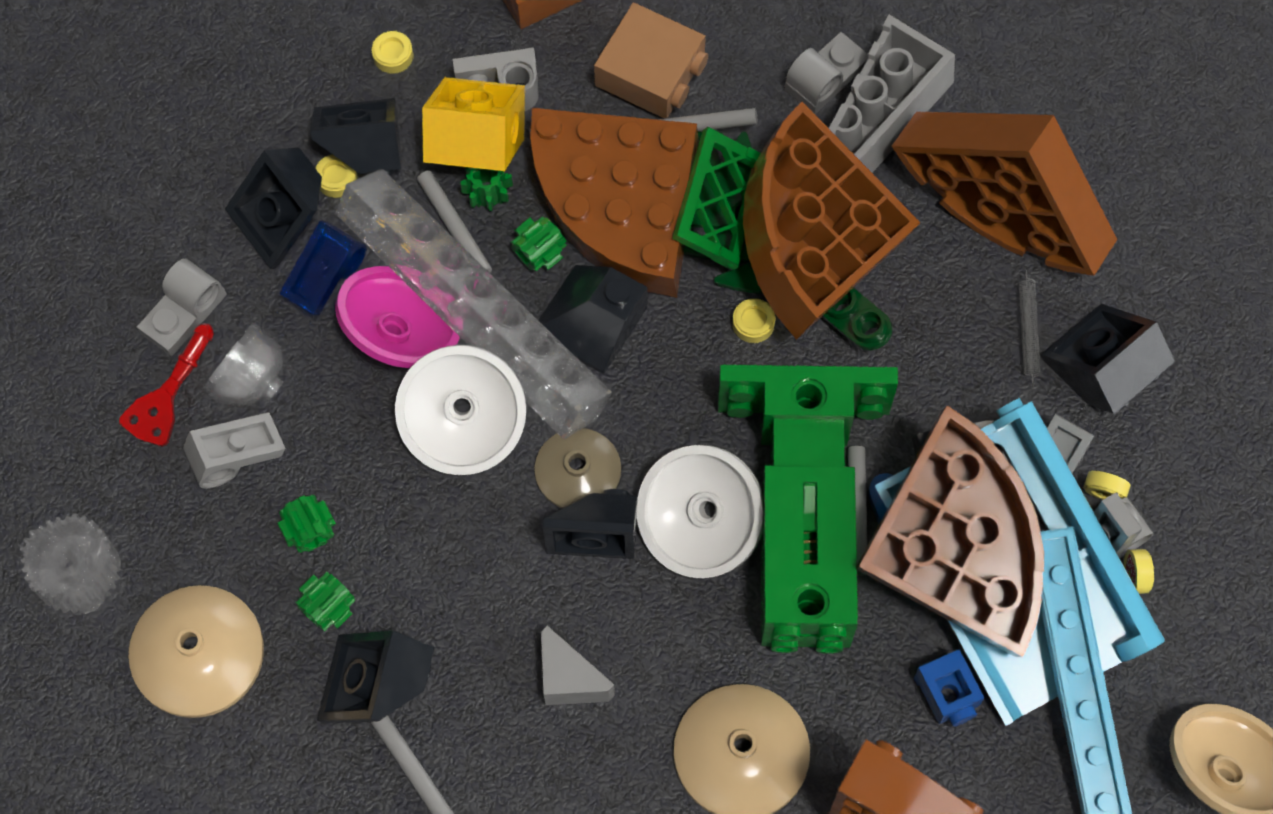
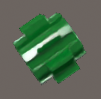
[460,167,513,211]
[511,216,567,272]
[277,495,336,553]
[295,572,355,632]

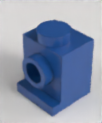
[914,649,984,727]

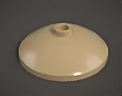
[129,586,264,718]
[674,684,810,814]
[1170,704,1273,814]

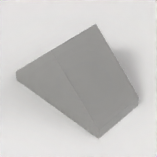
[541,626,615,705]

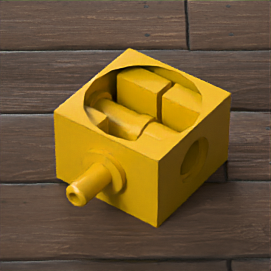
[422,77,525,171]

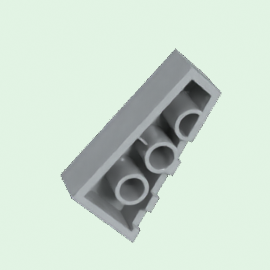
[829,14,955,173]

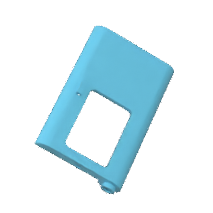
[875,398,1165,725]

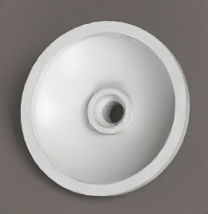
[395,345,526,475]
[637,445,764,578]

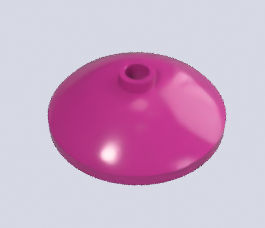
[335,266,462,368]

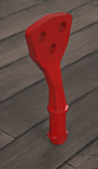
[119,323,214,447]

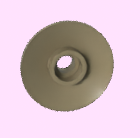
[535,428,621,509]

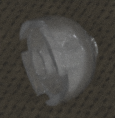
[202,322,284,409]

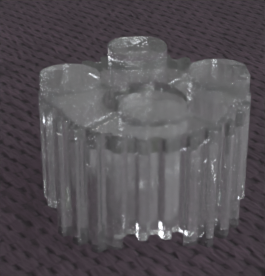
[20,513,121,614]

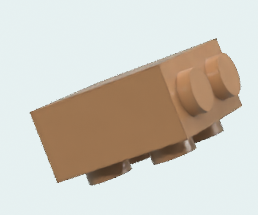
[594,2,709,119]

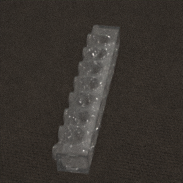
[335,169,612,440]

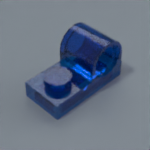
[279,220,367,315]

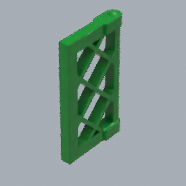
[672,127,760,269]

